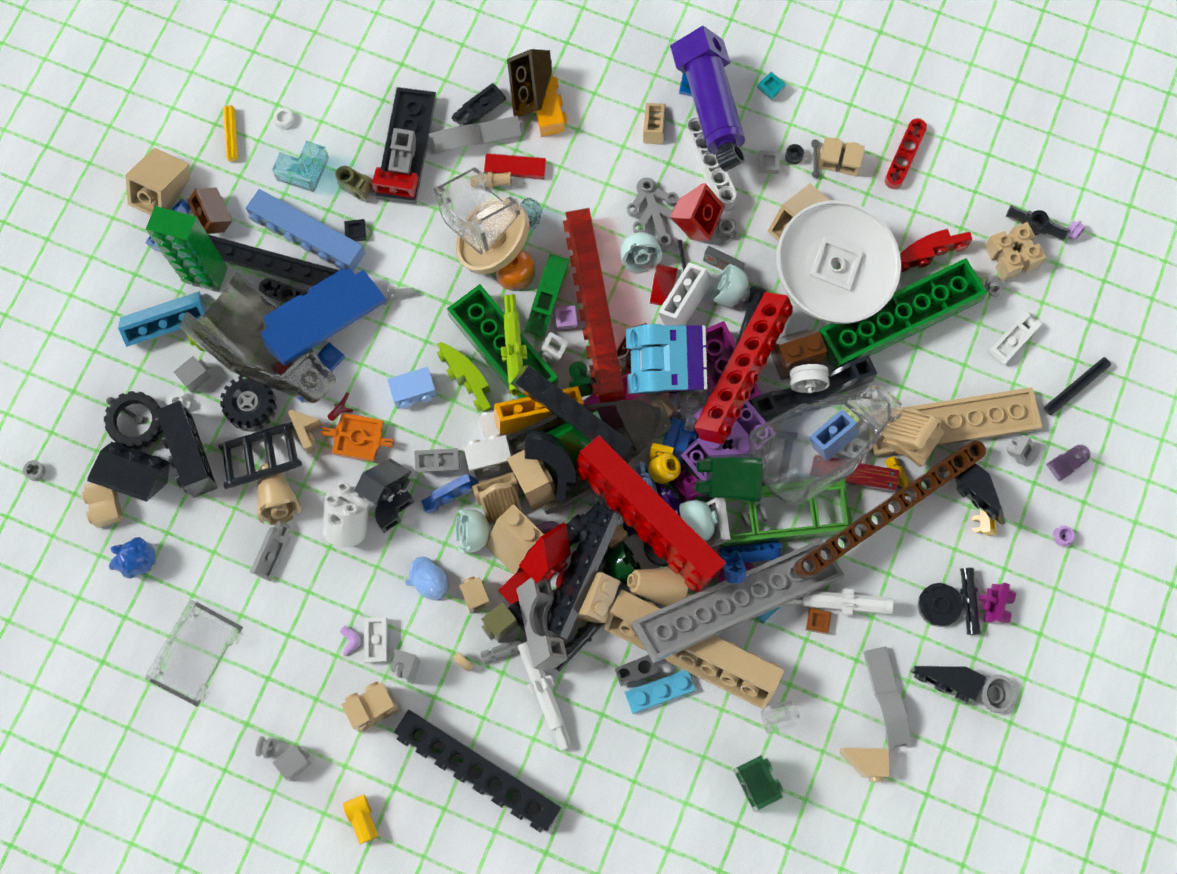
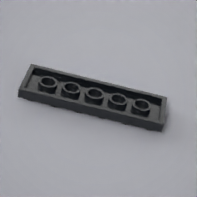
[375,87,437,204]
[547,506,621,639]

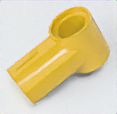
[342,794,379,844]

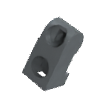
[615,655,660,687]

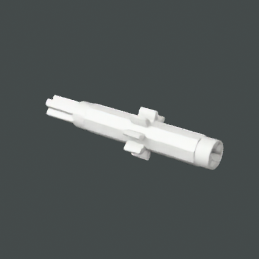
[787,588,893,616]
[517,641,572,751]

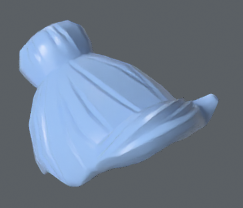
[405,557,449,601]

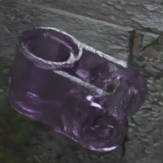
[1046,445,1091,482]

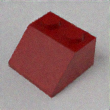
[670,183,725,241]
[519,522,571,584]

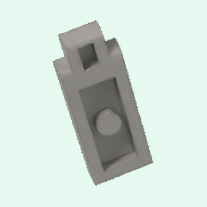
[250,521,291,582]

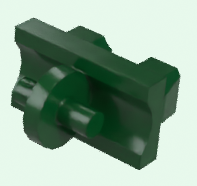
[569,361,594,397]

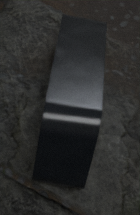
[258,278,309,307]

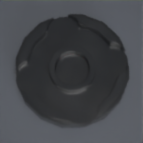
[917,583,963,627]

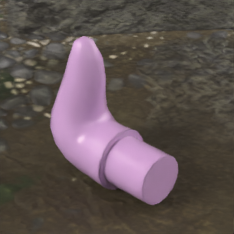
[536,521,559,533]
[340,625,361,656]

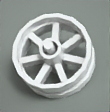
[790,364,829,393]

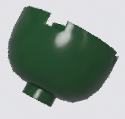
[603,541,642,585]

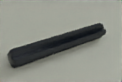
[1044,357,1111,415]

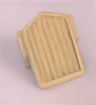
[882,407,944,467]
[472,471,522,523]

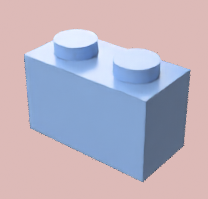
[387,367,437,409]

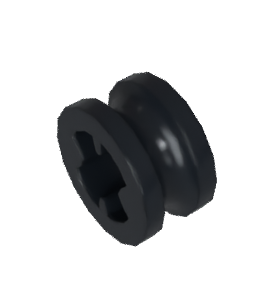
[785,144,804,165]

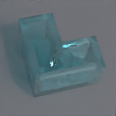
[272,141,329,192]

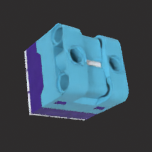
[626,324,707,394]

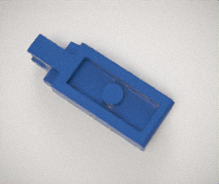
[421,474,479,513]

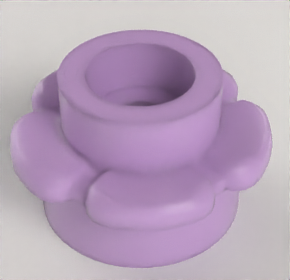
[1068,221,1086,240]
[1053,526,1075,547]

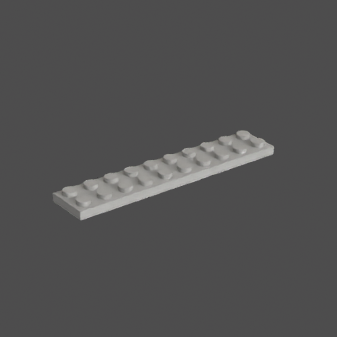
[632,539,845,663]

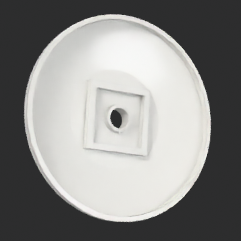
[776,200,901,324]

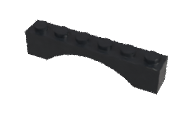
[750,355,877,422]
[511,366,633,459]

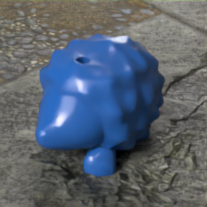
[109,537,156,579]

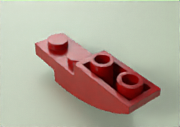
[900,229,973,272]

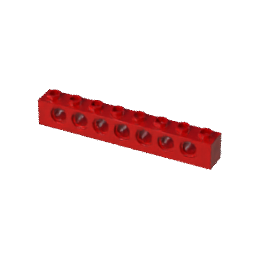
[694,292,793,445]

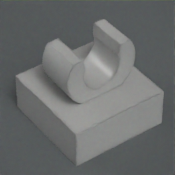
[1006,435,1035,465]

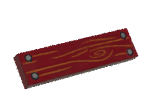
[810,455,900,492]

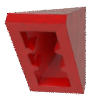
[650,265,678,306]

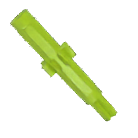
[501,294,527,395]

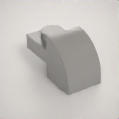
[388,128,416,175]

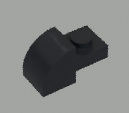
[375,490,414,533]

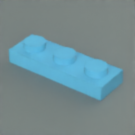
[625,670,695,714]

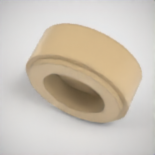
[453,651,475,672]

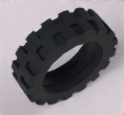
[104,391,163,449]

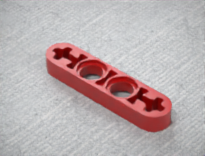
[885,118,927,189]

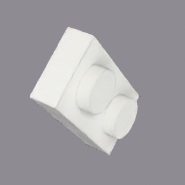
[364,617,388,663]

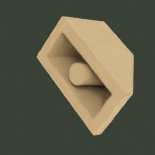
[840,748,889,782]

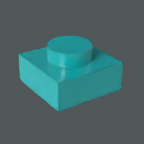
[757,71,786,100]

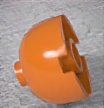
[494,250,535,291]

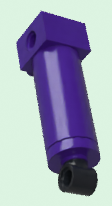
[670,25,745,172]

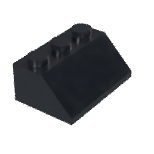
[87,442,170,502]

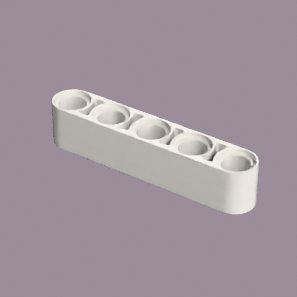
[686,117,737,211]

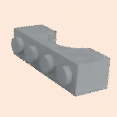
[517,578,567,671]

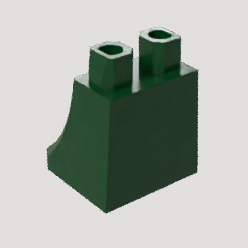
[696,453,763,502]

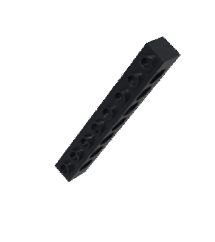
[394,709,562,833]

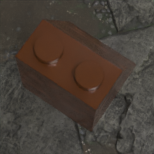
[771,329,827,380]

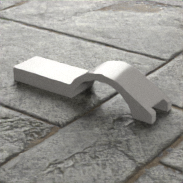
[429,116,522,154]
[863,646,912,751]

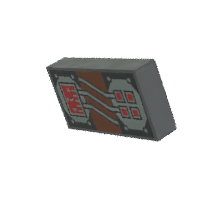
[703,246,745,270]

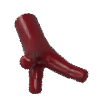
[327,392,353,421]

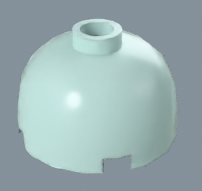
[620,232,663,273]
[711,264,750,307]
[680,500,718,541]
[455,509,492,553]

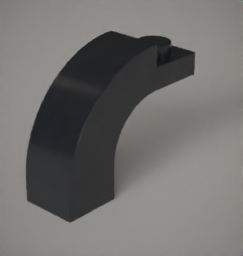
[524,430,576,502]

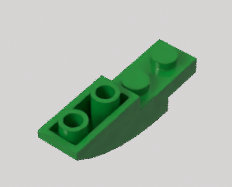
[525,254,569,338]

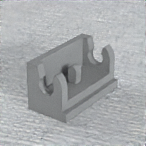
[414,448,460,472]
[391,649,421,684]

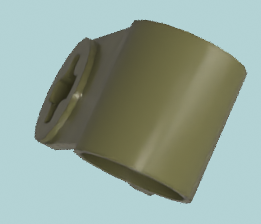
[335,166,373,201]

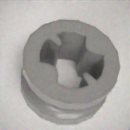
[23,460,46,481]
[255,736,273,759]

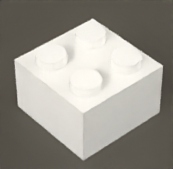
[463,434,512,480]

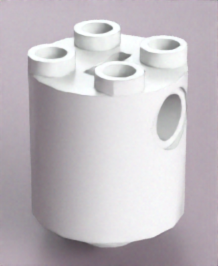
[323,482,369,547]

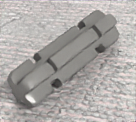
[480,639,522,664]

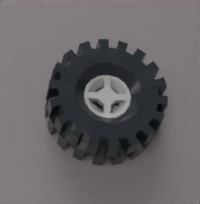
[220,375,277,431]

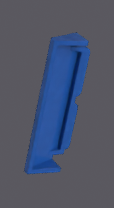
[261,268,386,366]

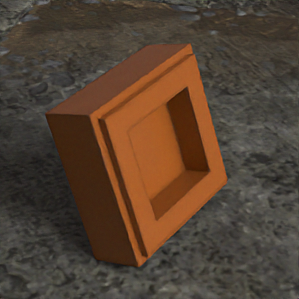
[805,608,832,635]

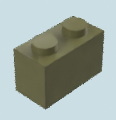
[481,602,519,642]

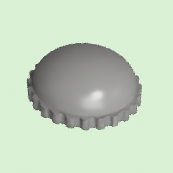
[981,674,1015,713]

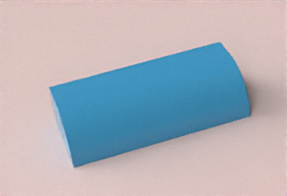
[118,291,207,347]

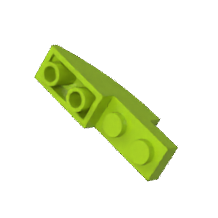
[437,342,492,413]

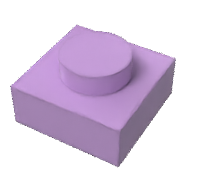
[554,305,578,330]

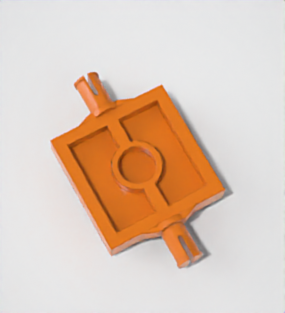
[321,413,394,463]

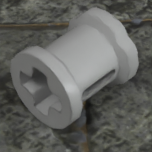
[740,503,768,529]

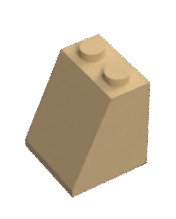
[125,147,190,215]
[767,183,830,241]
[485,504,544,574]

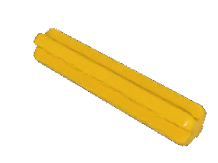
[223,105,238,162]

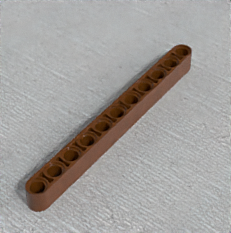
[794,441,986,579]

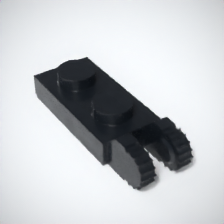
[451,83,506,126]

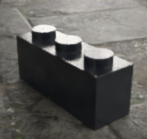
[354,458,412,504]

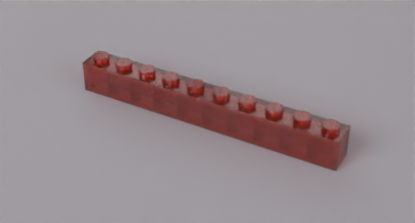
[563,207,626,404]

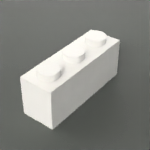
[658,263,712,325]

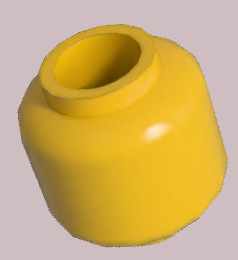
[648,453,681,484]

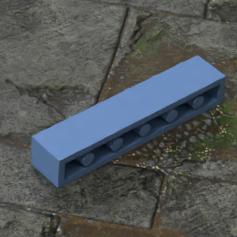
[246,189,365,271]

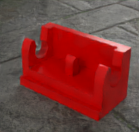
[372,167,419,198]

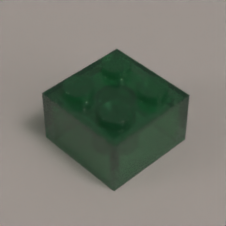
[733,755,784,812]

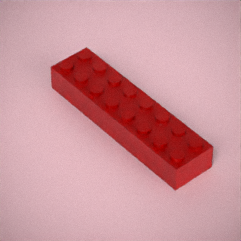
[575,436,726,593]

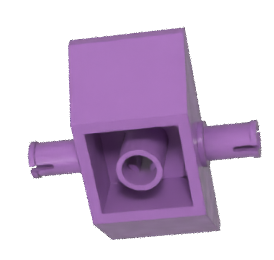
[680,401,774,480]

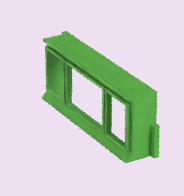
[709,478,852,548]

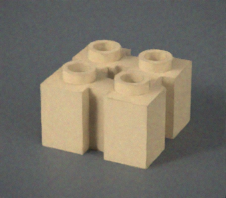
[984,222,1046,281]
[341,682,400,733]

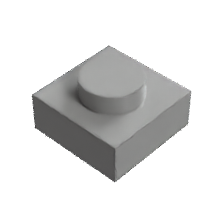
[758,150,780,174]

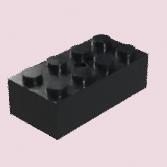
[155,401,218,498]

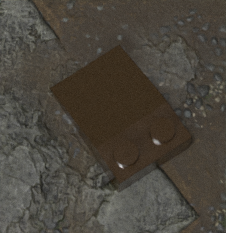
[507,49,552,118]

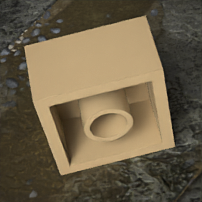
[507,450,556,510]

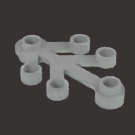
[627,178,678,252]

